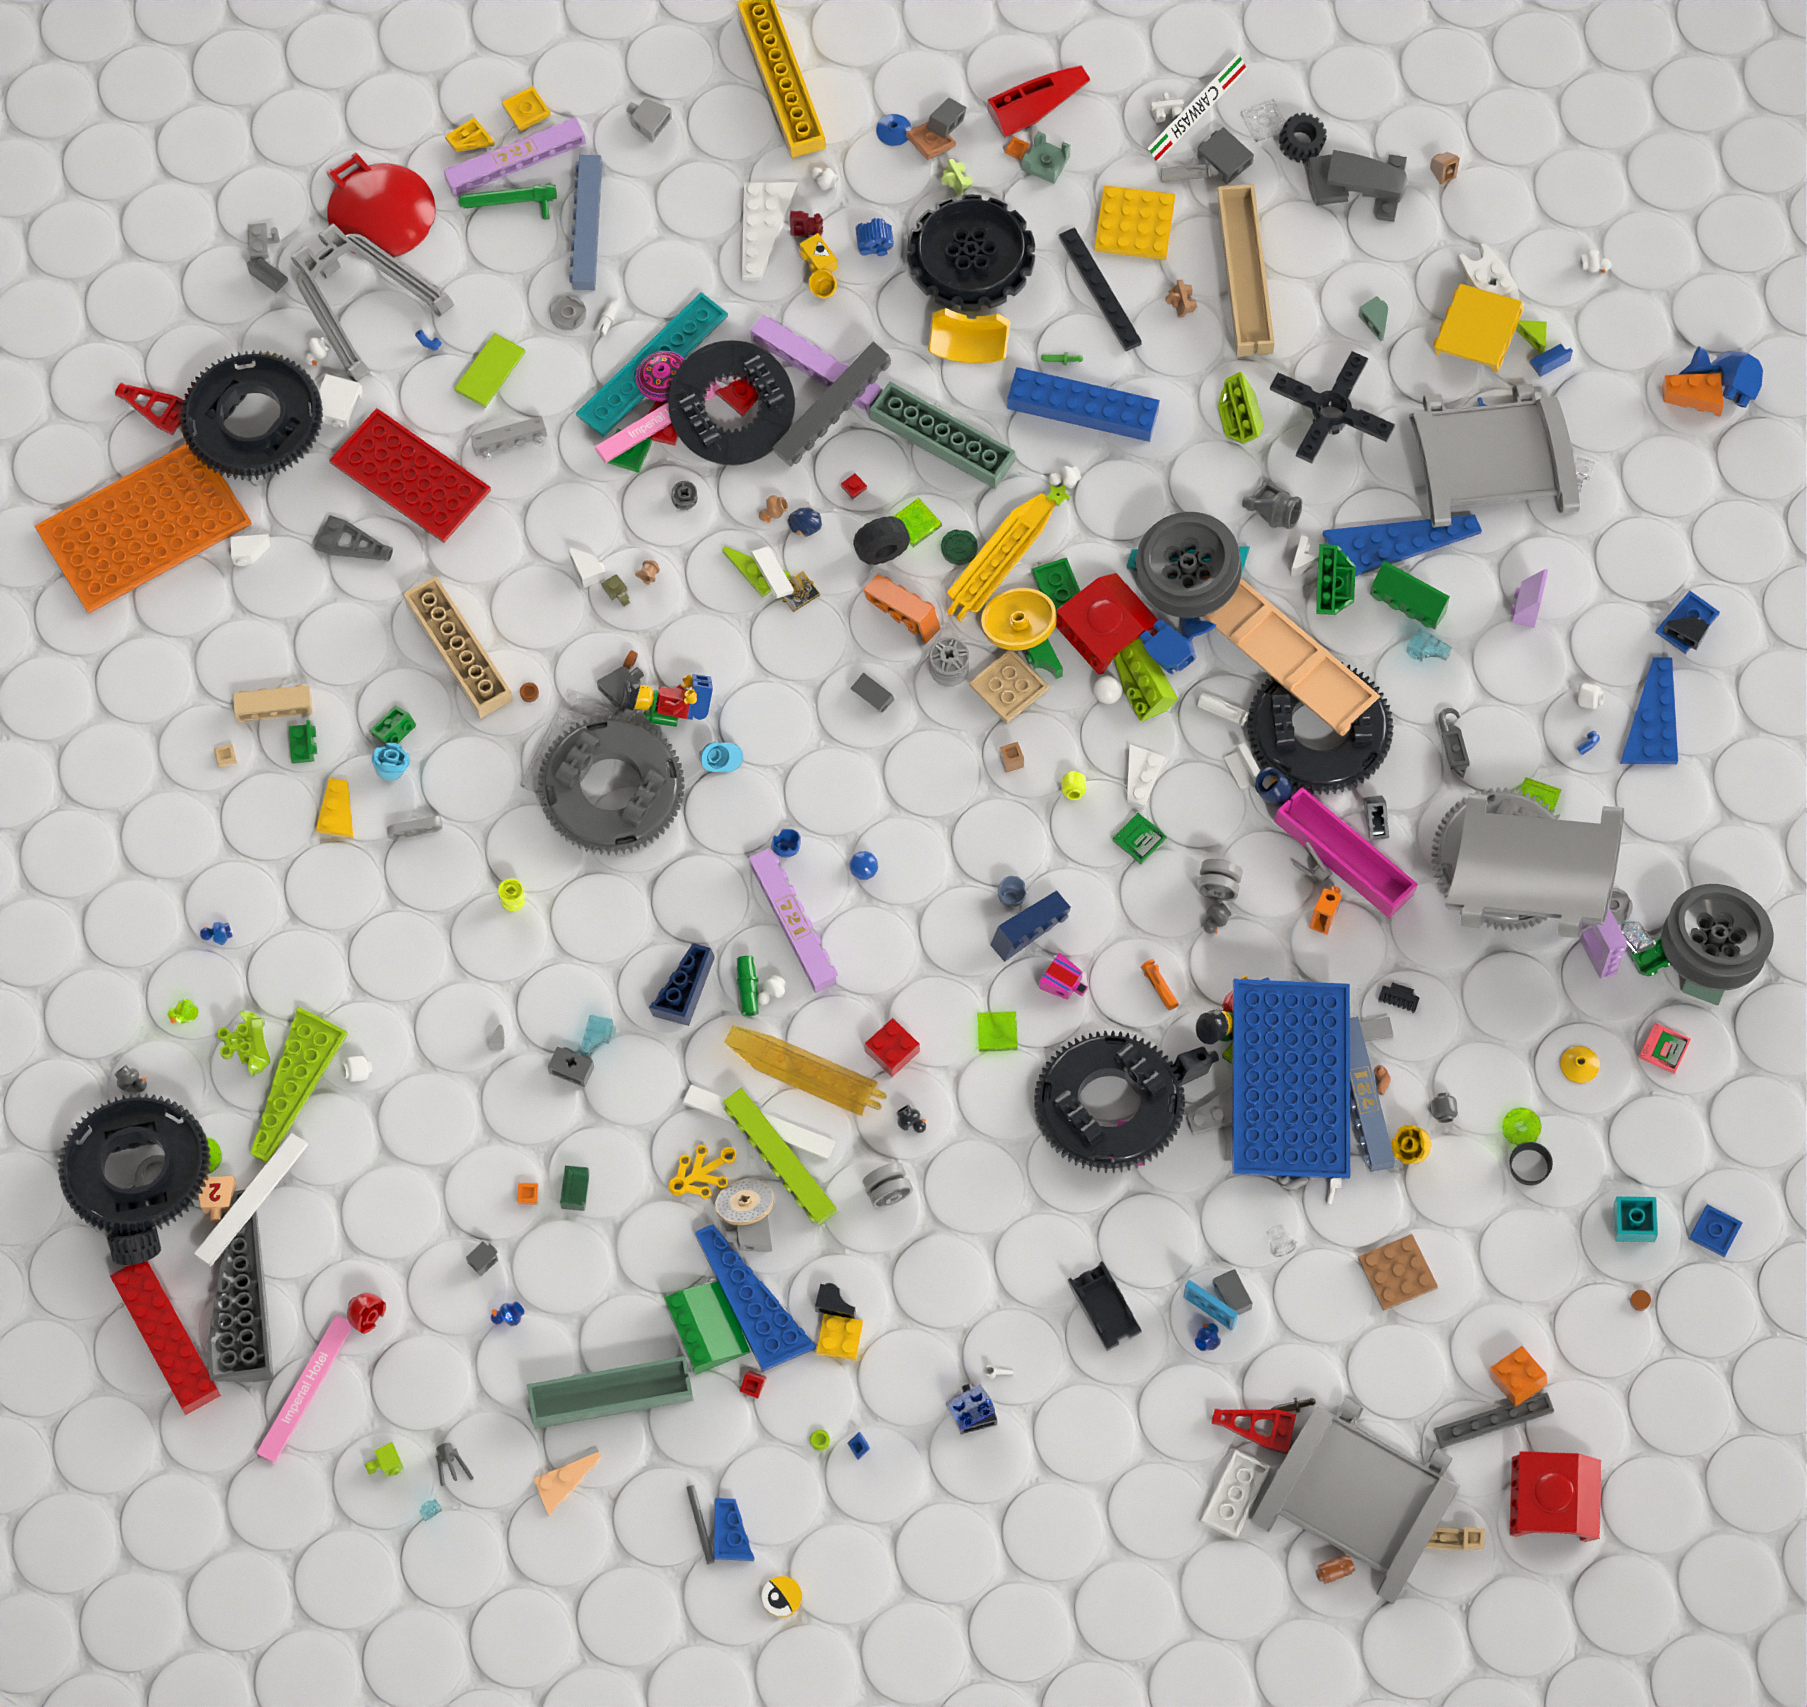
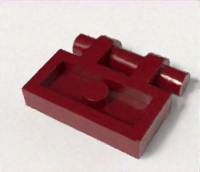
[789,211,823,238]

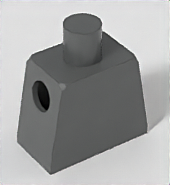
[597,667,644,713]

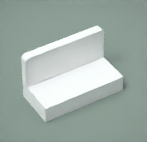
[1224,743,1260,790]

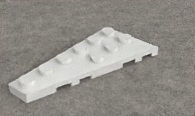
[742,182,798,281]

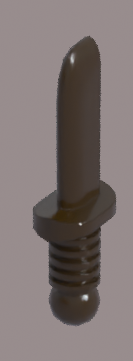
[1271,1397,1316,1413]

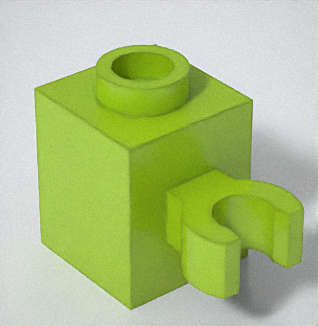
[364,1442,404,1477]

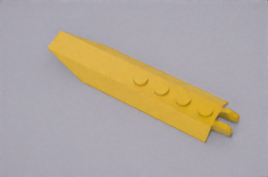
[947,493,1056,622]

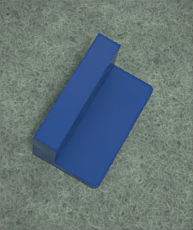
[1530,344,1573,377]

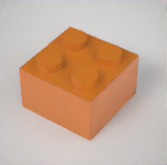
[1490,1346,1547,1407]

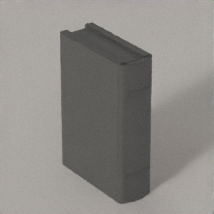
[1307,154,1349,206]

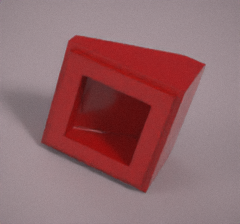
[739,1371,767,1399]

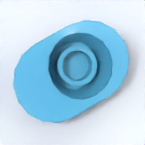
[700,742,743,772]

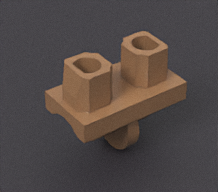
[1165,280,1197,317]

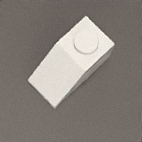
[231,534,271,566]
[569,548,606,588]

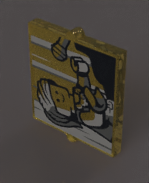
[782,571,820,612]

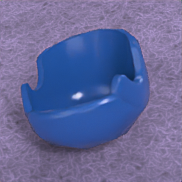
[771,829,801,858]
[849,851,878,880]

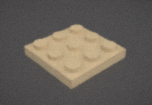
[969,650,1049,724]

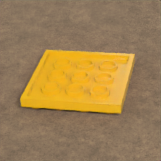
[1094,185,1176,260]

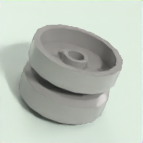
[1196,859,1243,901]
[863,1163,913,1208]

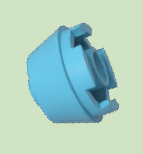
[372,743,410,781]

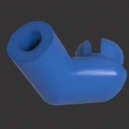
[415,330,442,350]

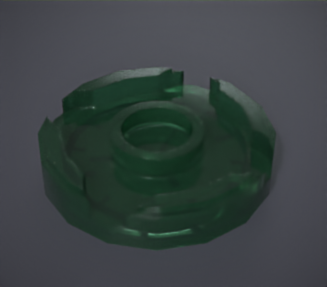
[941,529,978,565]

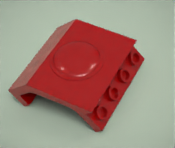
[1055,573,1158,675]
[1509,1451,1601,1542]

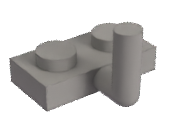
[248,223,280,260]

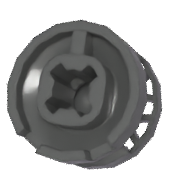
[672,481,698,510]

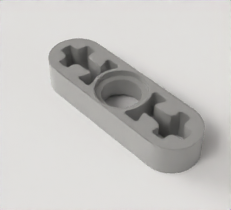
[387,816,443,840]

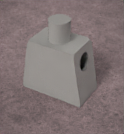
[626,99,672,142]
[725,1215,772,1252]

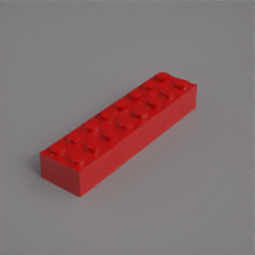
[110,1261,221,1415]

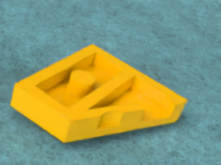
[445,117,495,152]

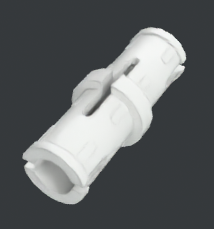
[595,300,620,336]

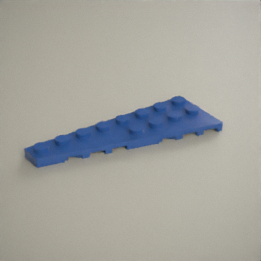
[1322,515,1482,576]
[695,1224,816,1372]

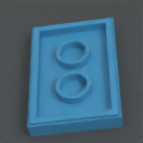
[1183,1280,1239,1330]

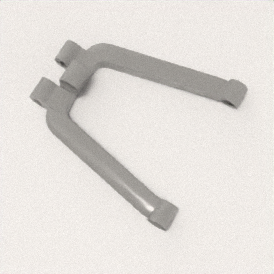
[290,224,454,382]

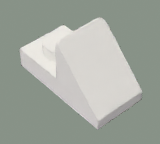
[1291,535,1318,577]

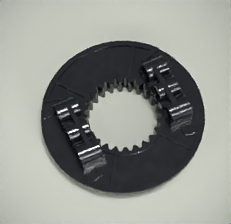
[668,340,795,466]

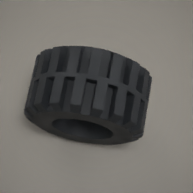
[1278,113,1327,163]
[107,1227,161,1265]

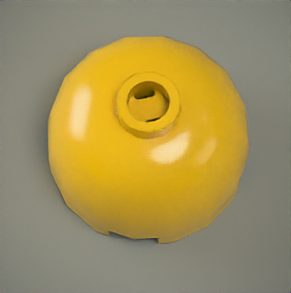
[1391,1125,1432,1165]

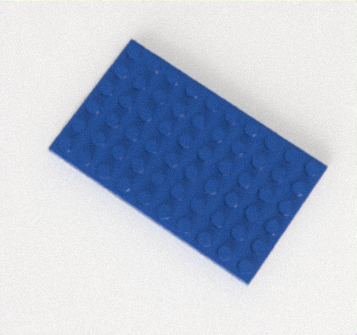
[1232,979,1350,1179]

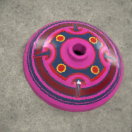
[636,351,685,402]

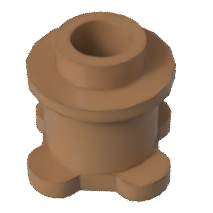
[635,560,660,585]

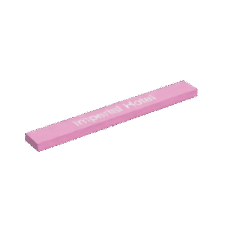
[594,382,721,463]
[256,1315,353,1464]

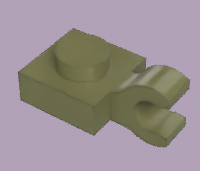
[601,574,630,607]

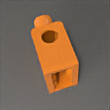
[1309,886,1342,935]

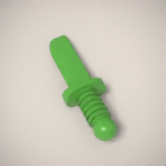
[1041,352,1083,365]

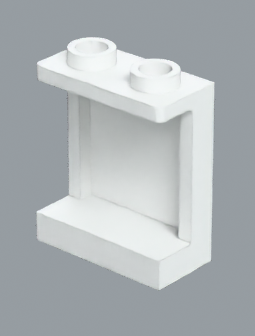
[319,374,363,429]

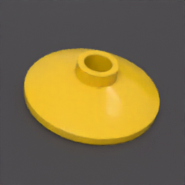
[1560,1046,1600,1083]

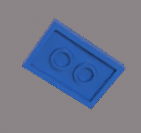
[1655,591,1720,655]

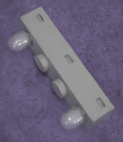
[471,416,547,462]

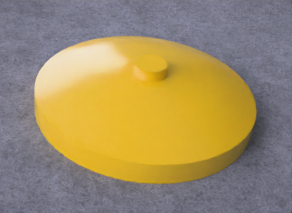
[981,588,1057,650]

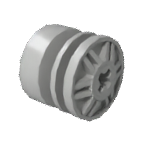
[930,638,969,687]

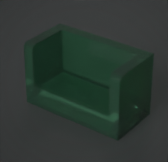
[560,1165,590,1211]

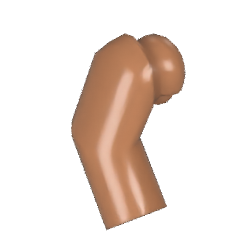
[1374,1065,1391,1095]

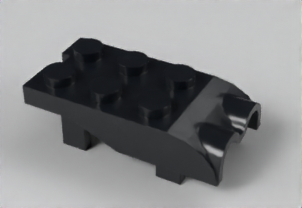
[1068,1261,1142,1351]

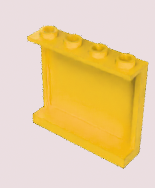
[1433,283,1524,373]

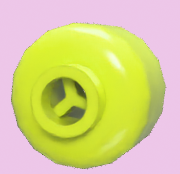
[1061,771,1086,800]

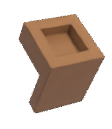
[1000,742,1024,773]

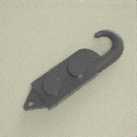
[1438,708,1470,778]

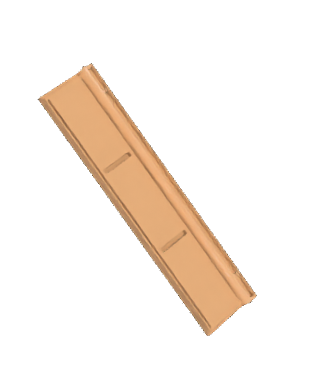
[1189,575,1380,736]

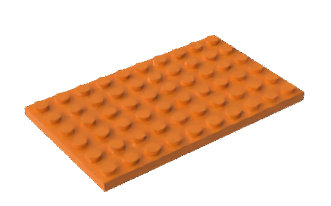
[34,444,252,614]

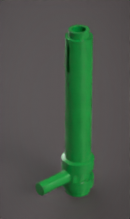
[459,183,557,220]

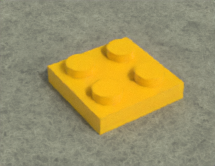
[502,86,551,131]
[817,1314,863,1361]

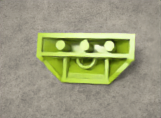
[1218,371,1264,444]

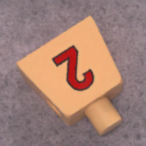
[199,1176,237,1223]

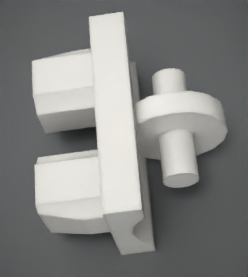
[1151,93,1184,122]

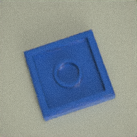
[1689,1204,1743,1258]

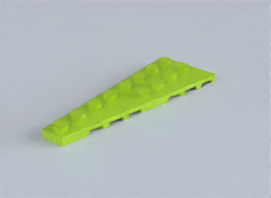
[250,1007,348,1164]

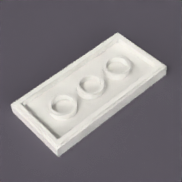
[1200,1450,1271,1540]

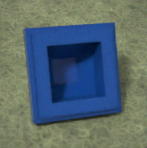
[848,1432,870,1460]

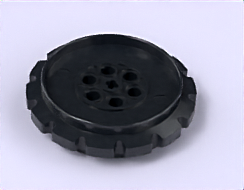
[907,194,1035,311]

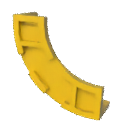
[928,308,1010,364]

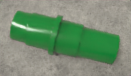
[736,956,759,1016]

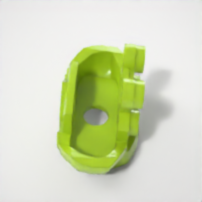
[217,1010,271,1077]

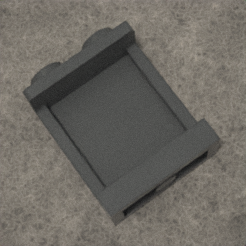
[1197,127,1254,185]

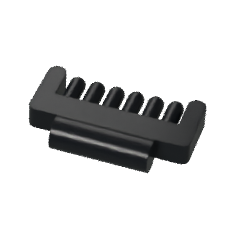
[1378,982,1420,1013]

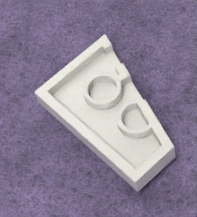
[1127,745,1165,809]

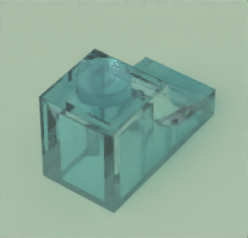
[1406,628,1452,662]
[580,1015,616,1057]

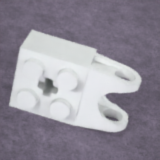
[1457,243,1518,299]

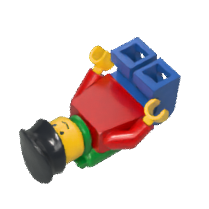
[620,674,713,727]
[1195,976,1270,1045]

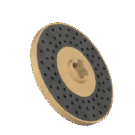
[715,1179,774,1225]

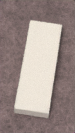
[751,546,794,599]

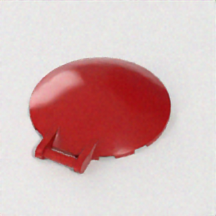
[326,152,436,258]

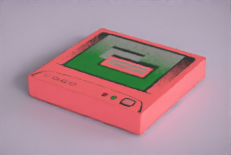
[1639,1023,1691,1074]

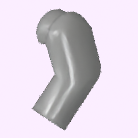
[1278,1176,1309,1191]

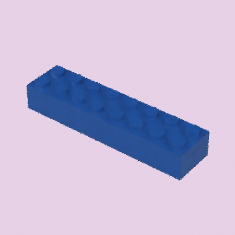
[1007,367,1160,442]

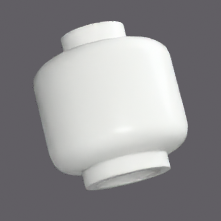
[1575,683,1604,710]
[342,1055,372,1082]

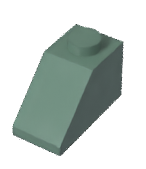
[1358,296,1388,342]

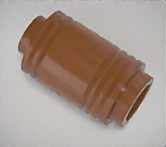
[1315,1555,1355,1584]

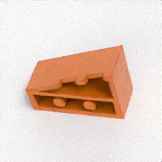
[1662,374,1724,417]

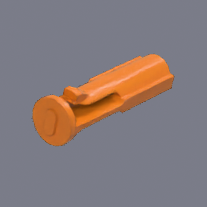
[1140,959,1179,1010]

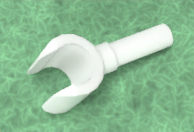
[1327,1177,1341,1205]
[985,1364,1013,1379]

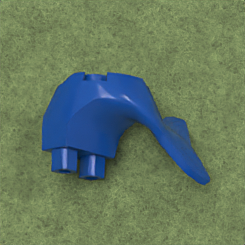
[1678,346,1763,408]
[1139,617,1216,675]

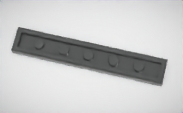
[1433,1392,1554,1449]

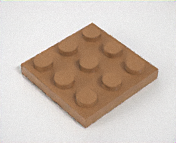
[1358,1234,1438,1311]

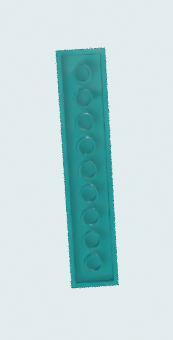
[576,292,728,438]

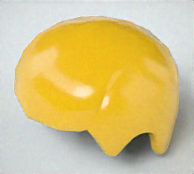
[809,269,837,299]

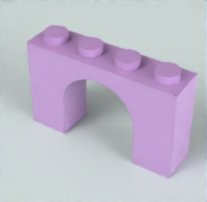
[1580,908,1628,979]

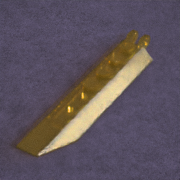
[724,1026,887,1116]

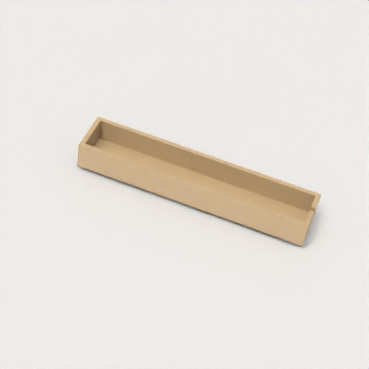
[1217,184,1274,357]

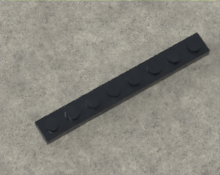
[1059,227,1142,352]

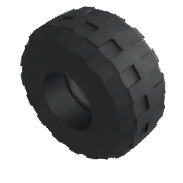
[853,516,910,565]

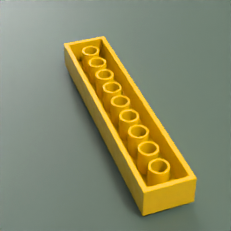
[737,0,826,158]

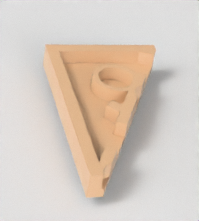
[533,1452,601,1516]

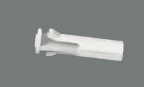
[1197,693,1250,726]

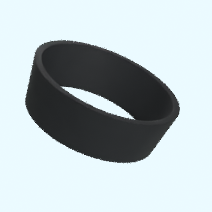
[1509,1142,1553,1186]

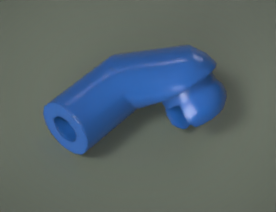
[1577,731,1600,755]

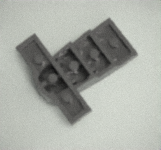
[1327,150,1407,222]

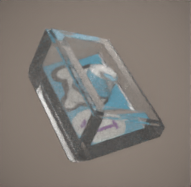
[1620,921,1656,954]

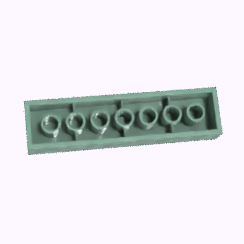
[870,382,1015,489]

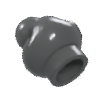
[1204,903,1232,934]
[115,1065,147,1092]

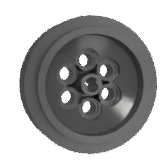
[1136,512,1242,618]
[1661,884,1774,991]

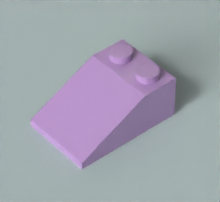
[1510,569,1548,627]

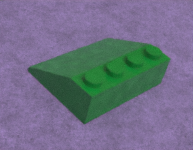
[664,1282,751,1375]

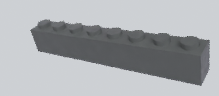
[772,341,891,467]

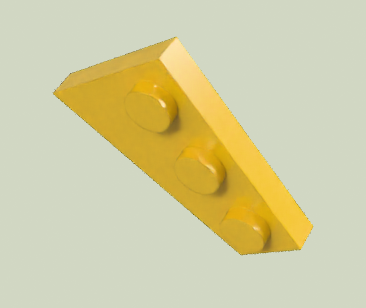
[316,778,354,838]

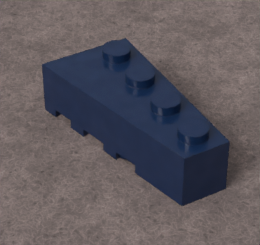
[990,890,1071,962]
[649,943,715,1026]

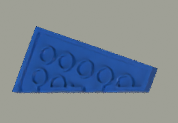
[1620,657,1678,764]

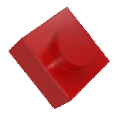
[841,473,867,499]

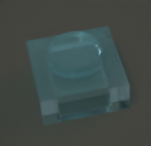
[419,1499,442,1522]

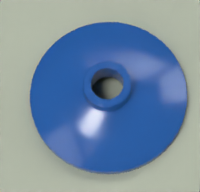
[876,114,912,146]

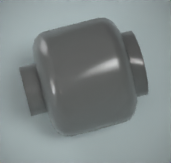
[1431,1093,1458,1123]

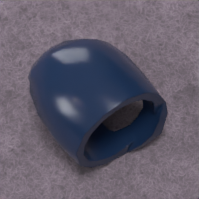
[1255,767,1293,806]

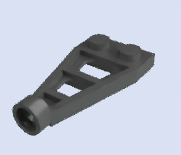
[314,515,393,562]

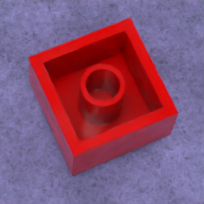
[864,1018,920,1077]

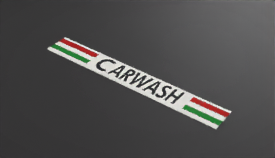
[1148,54,1247,163]

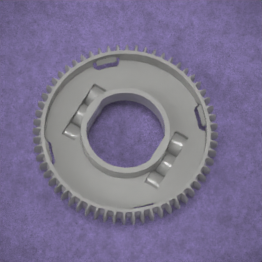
[1431,787,1560,931]

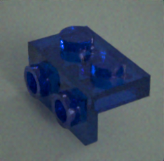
[945,1384,995,1430]

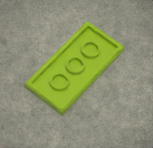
[454,333,526,408]

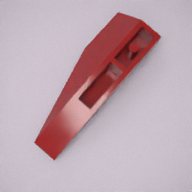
[988,65,1090,138]

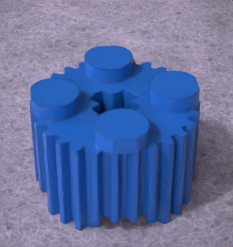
[855,218,894,256]

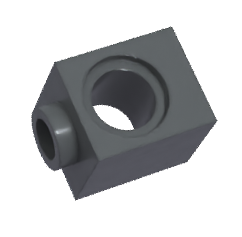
[466,1241,498,1276]

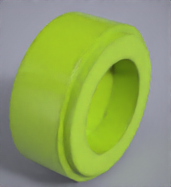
[810,1430,830,1451]

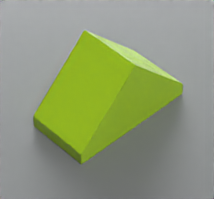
[1516,320,1547,354]

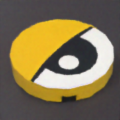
[762,1576,802,1617]

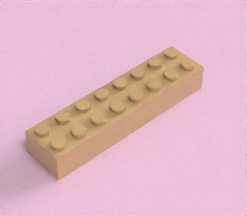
[404,576,513,719]

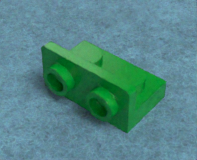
[369,705,416,746]
[289,720,317,764]
[1630,936,1671,977]

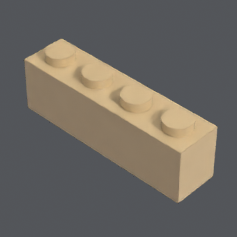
[233,685,313,722]

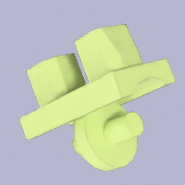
[941,159,973,196]

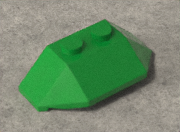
[1316,544,1356,615]

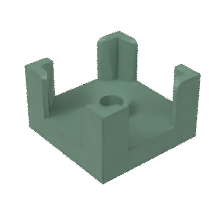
[1022,131,1071,184]

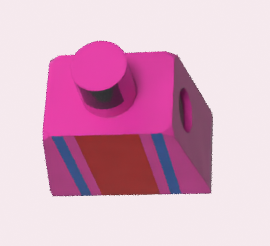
[1039,953,1088,999]

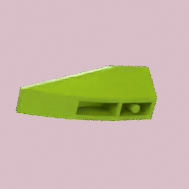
[1114,637,1178,722]

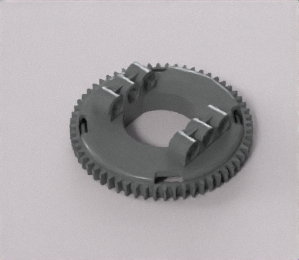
[538,714,685,856]

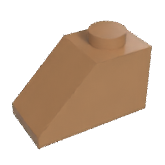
[1430,152,1460,185]

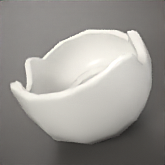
[1093,676,1123,704]

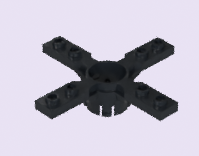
[1269,351,1395,464]

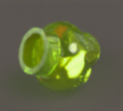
[167,999,199,1023]

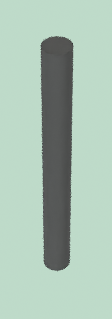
[686,1485,715,1564]

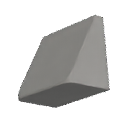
[488,1025,504,1050]

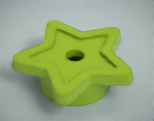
[1046,485,1070,506]

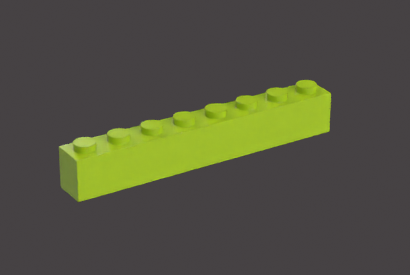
[723,1087,838,1226]

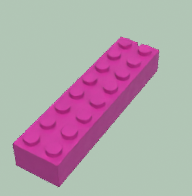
[1274,787,1418,918]

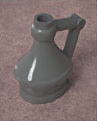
[1242,480,1302,529]

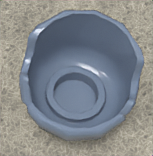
[998,876,1027,907]

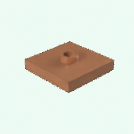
[906,122,956,160]

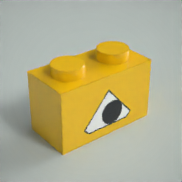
[799,233,838,273]

